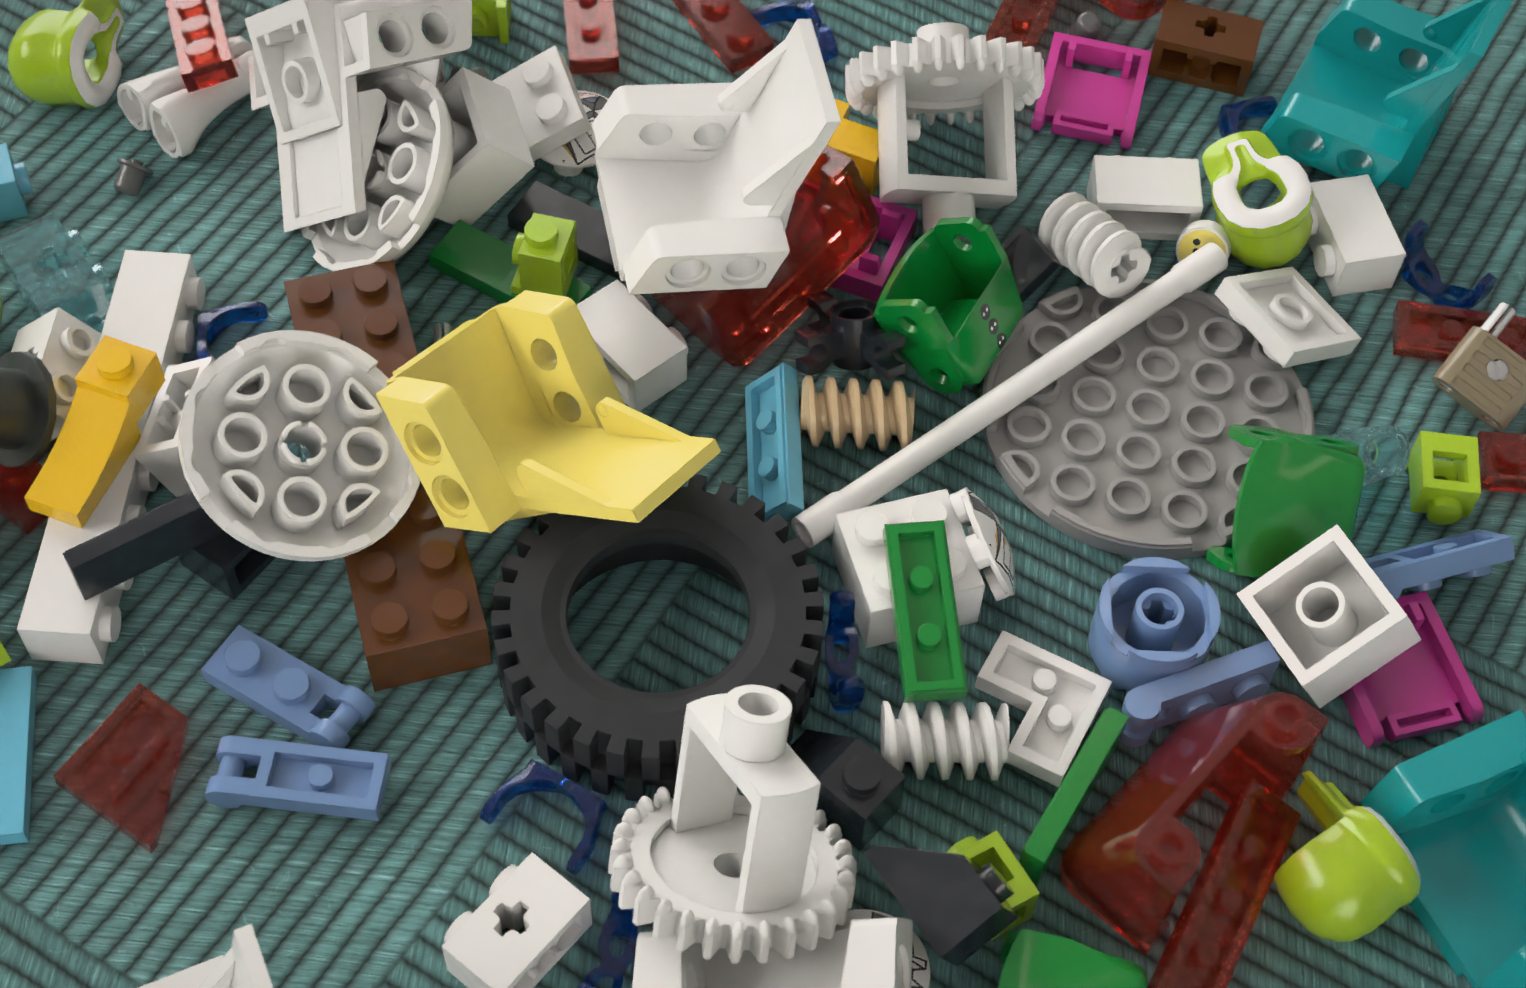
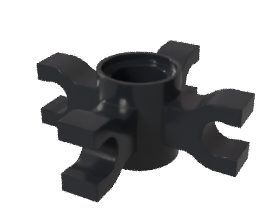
[795,291,905,380]

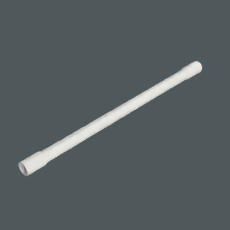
[791,242,1228,548]

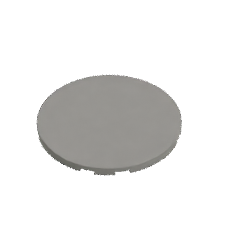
[981,279,1315,559]

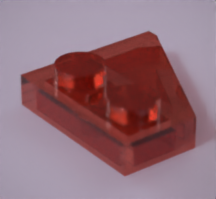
[54,683,189,854]

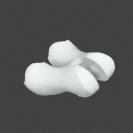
[117,36,255,158]

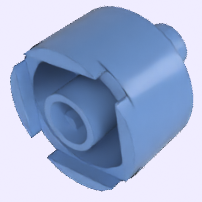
[1088,557,1221,692]

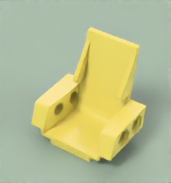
[375,290,721,533]

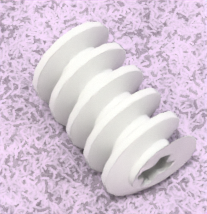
[1038,192,1152,298]
[880,701,1010,781]

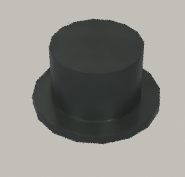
[0,351,56,467]

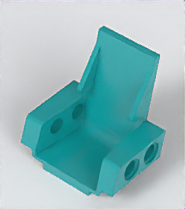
[1260,0,1513,190]
[1361,710,1526,988]

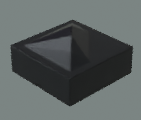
[1002,225,1061,302]

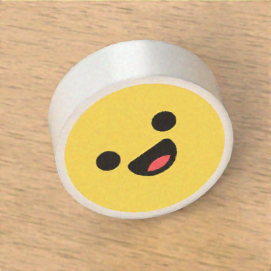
[1176,220,1231,262]

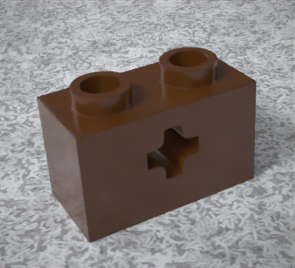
[1147,0,1264,97]

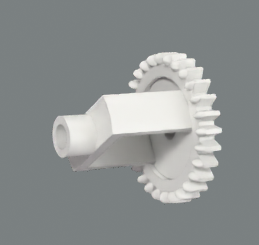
[845,22,1045,240]
[608,685,857,963]

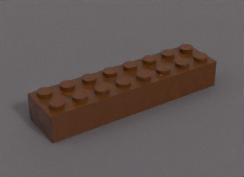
[284,260,493,692]

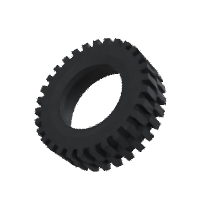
[491,474,824,801]

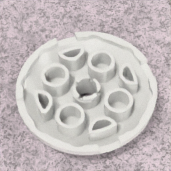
[301,67,454,271]
[178,330,420,562]

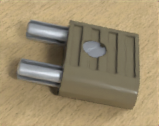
[1432,303,1526,432]

